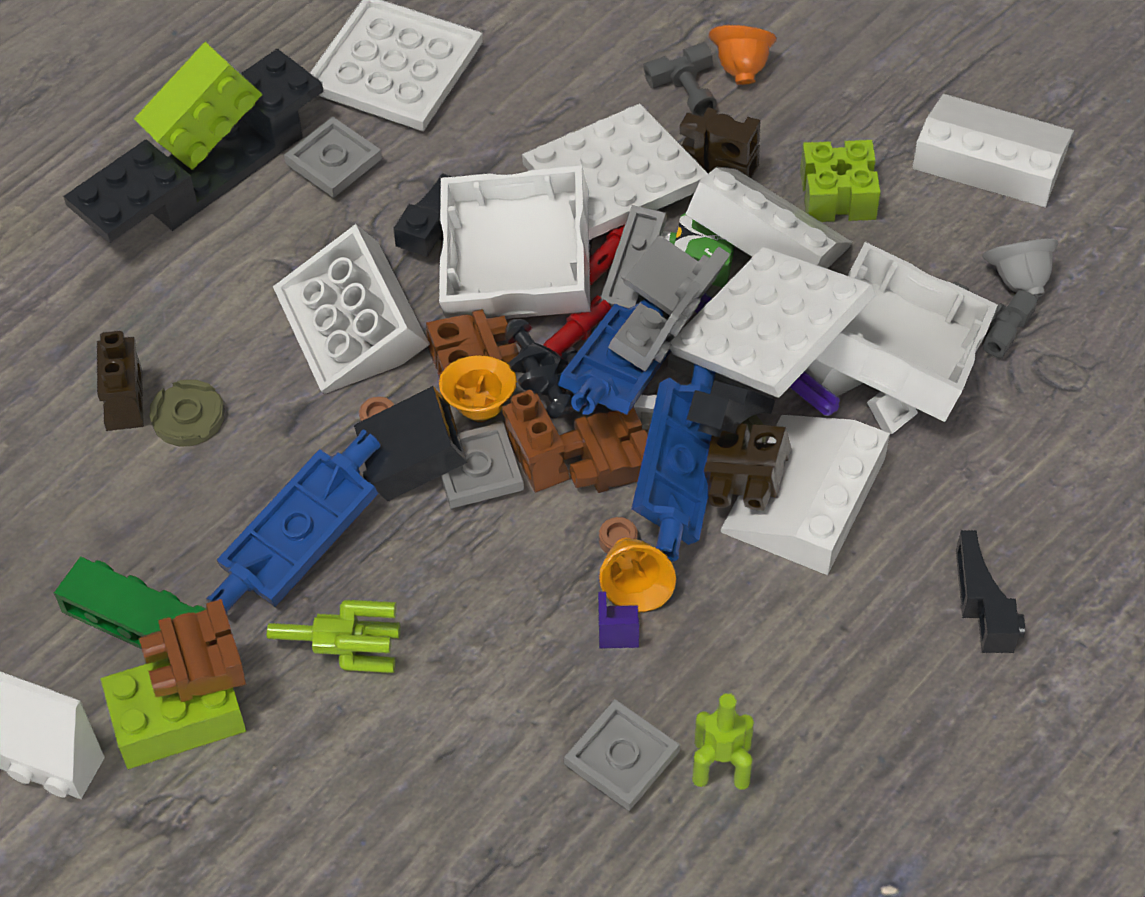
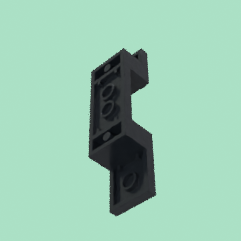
[63,48,324,243]

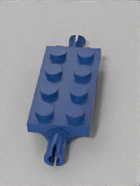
[558,299,671,415]
[632,363,716,562]
[206,430,381,614]

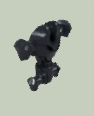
[505,319,601,419]

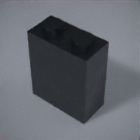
[354,386,468,501]

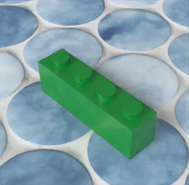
[54,556,207,649]

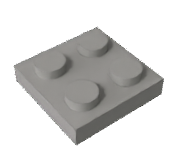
[284,117,382,198]
[440,422,524,509]
[564,699,680,811]

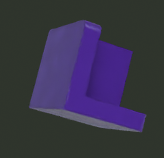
[598,591,639,648]

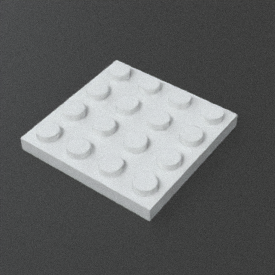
[310,0,483,132]
[522,104,708,240]
[670,247,876,398]

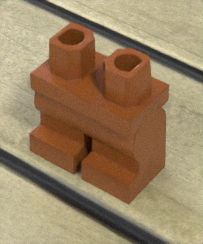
[426,309,519,379]
[502,390,569,493]
[559,407,648,493]
[139,599,246,702]

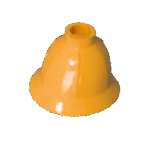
[439,355,517,422]
[599,537,676,612]

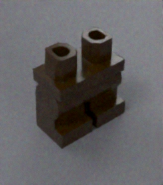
[680,107,761,179]
[97,331,144,431]
[704,424,792,511]

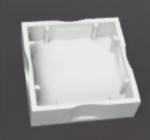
[439,165,590,319]
[815,242,998,422]

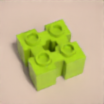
[800,140,881,222]

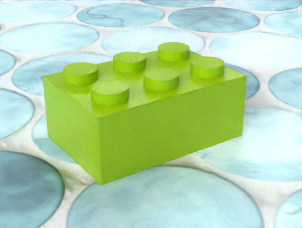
[134,41,263,170]
[100,658,247,769]

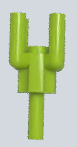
[267,600,400,673]
[692,693,754,790]

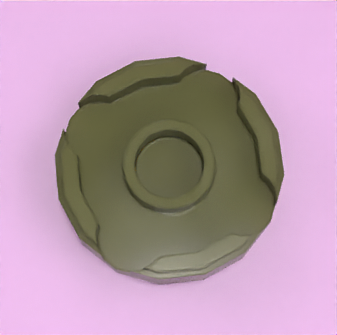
[149,379,225,447]

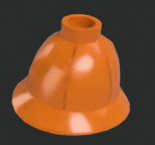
[708,25,777,85]

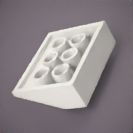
[912,94,1074,207]
[686,167,852,269]
[273,224,430,394]
[721,415,890,575]
[0,672,105,799]

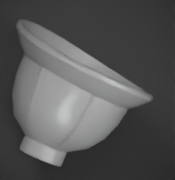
[982,238,1059,298]

